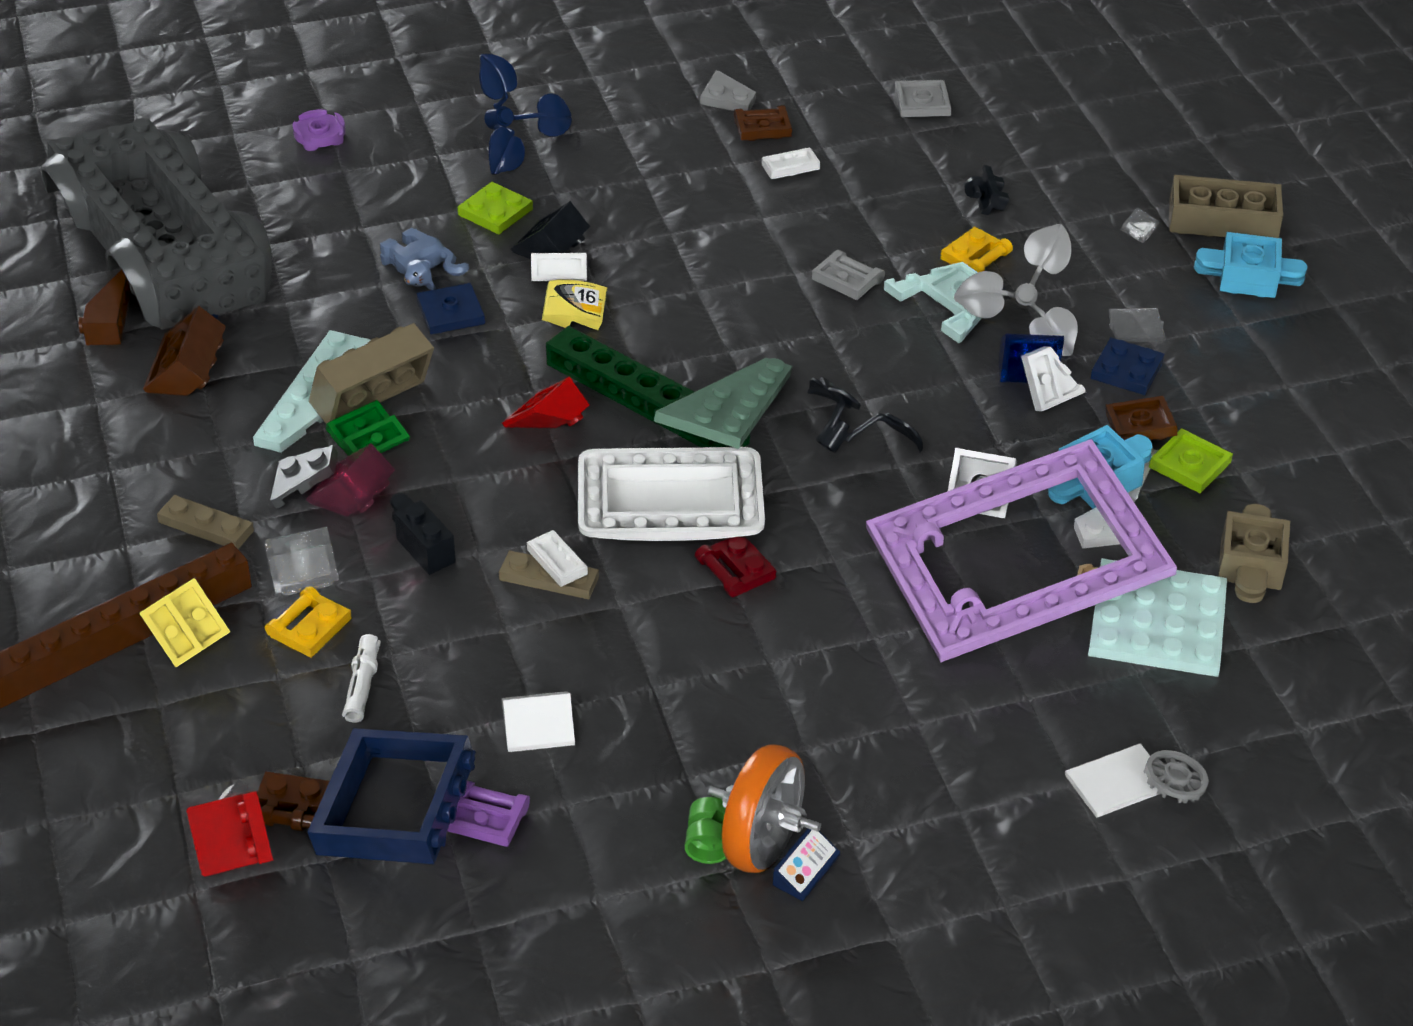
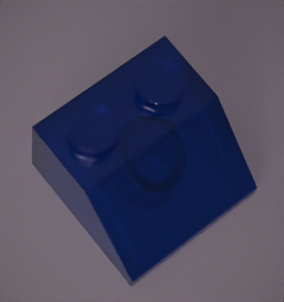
[998,334,1064,383]

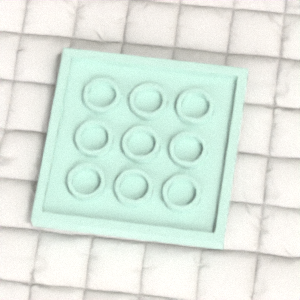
[1088,558,1227,677]

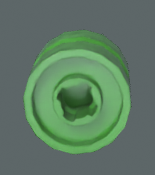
[685,797,726,864]

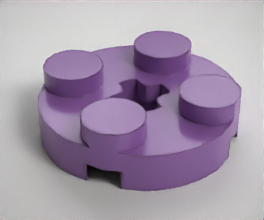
[293,109,345,151]

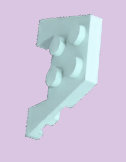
[884,262,982,343]

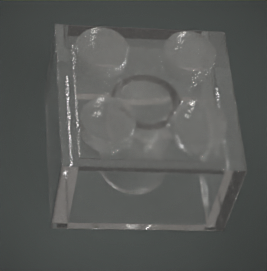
[265,527,339,595]

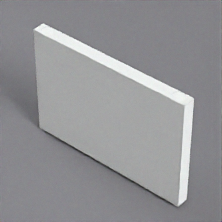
[1065,743,1165,818]

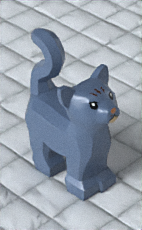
[380,228,469,290]

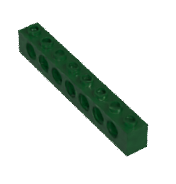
[546,326,750,447]

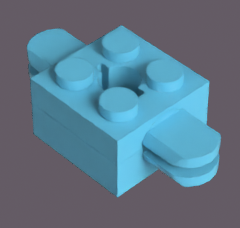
[1194,232,1308,298]
[1048,425,1152,509]

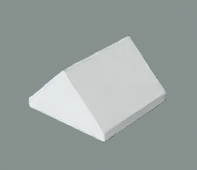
[501,691,575,752]

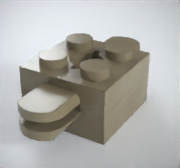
[1218,504,1290,603]

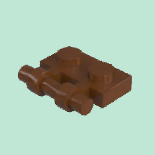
[257,771,330,831]

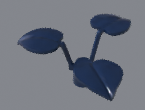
[479,54,572,175]

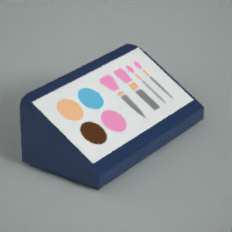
[773,828,840,901]

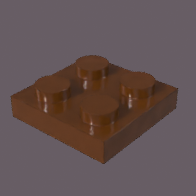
[1106,396,1177,441]

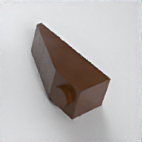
[78,270,131,345]

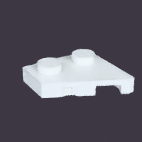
[1021,346,1086,412]

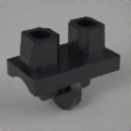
[964,165,1009,215]

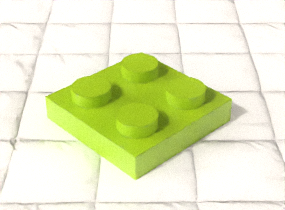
[457,182,533,235]
[1149,428,1233,493]

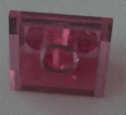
[306,443,395,516]

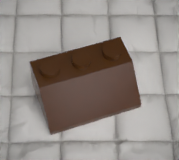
[143,306,226,396]

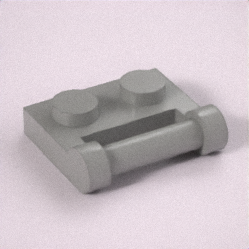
[812,250,885,300]

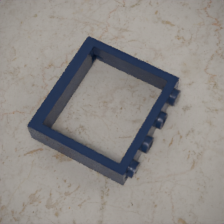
[307,728,476,864]

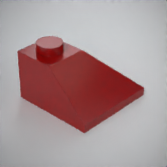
[502,376,590,428]

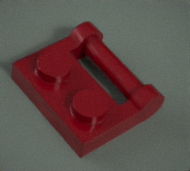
[695,536,776,597]

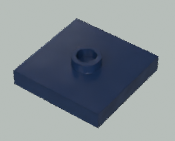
[416,283,485,335]

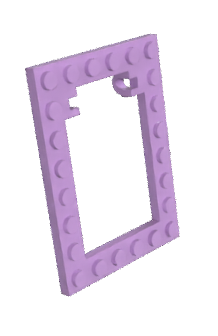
[866,439,1177,662]

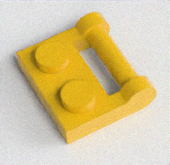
[940,226,1013,272]
[265,586,352,658]

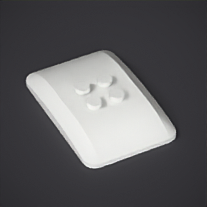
[578,447,765,541]

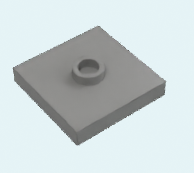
[894,80,952,117]

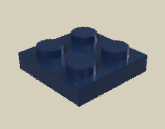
[1090,337,1165,395]

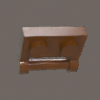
[734,105,792,141]

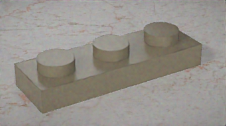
[157,495,254,549]
[499,550,599,600]

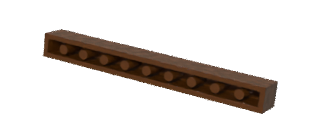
[0,542,252,709]

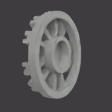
[1144,750,1209,803]

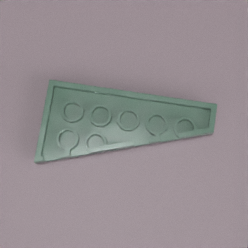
[654,358,793,449]

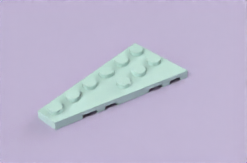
[253,330,370,453]

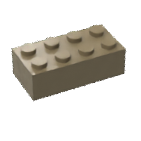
[1169,175,1283,238]
[309,323,434,424]

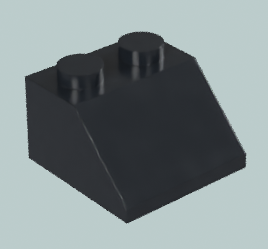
[511,201,590,259]

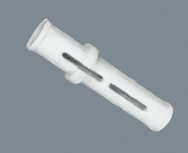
[342,634,381,723]

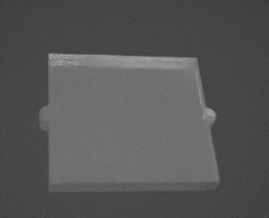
[1108,308,1165,342]

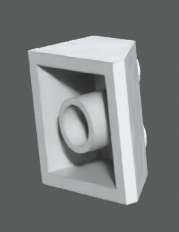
[948,448,1017,519]

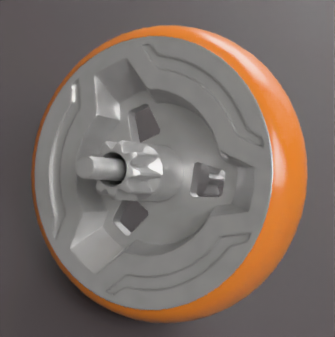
[708,744,821,873]

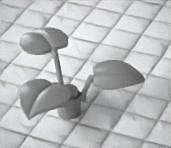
[954,224,1078,357]

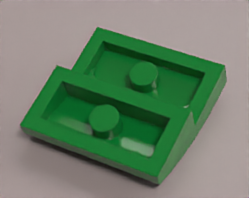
[326,400,410,464]

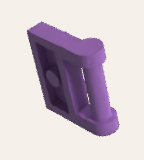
[447,780,530,847]

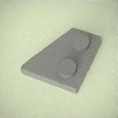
[700,70,756,111]

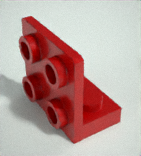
[186,790,273,877]

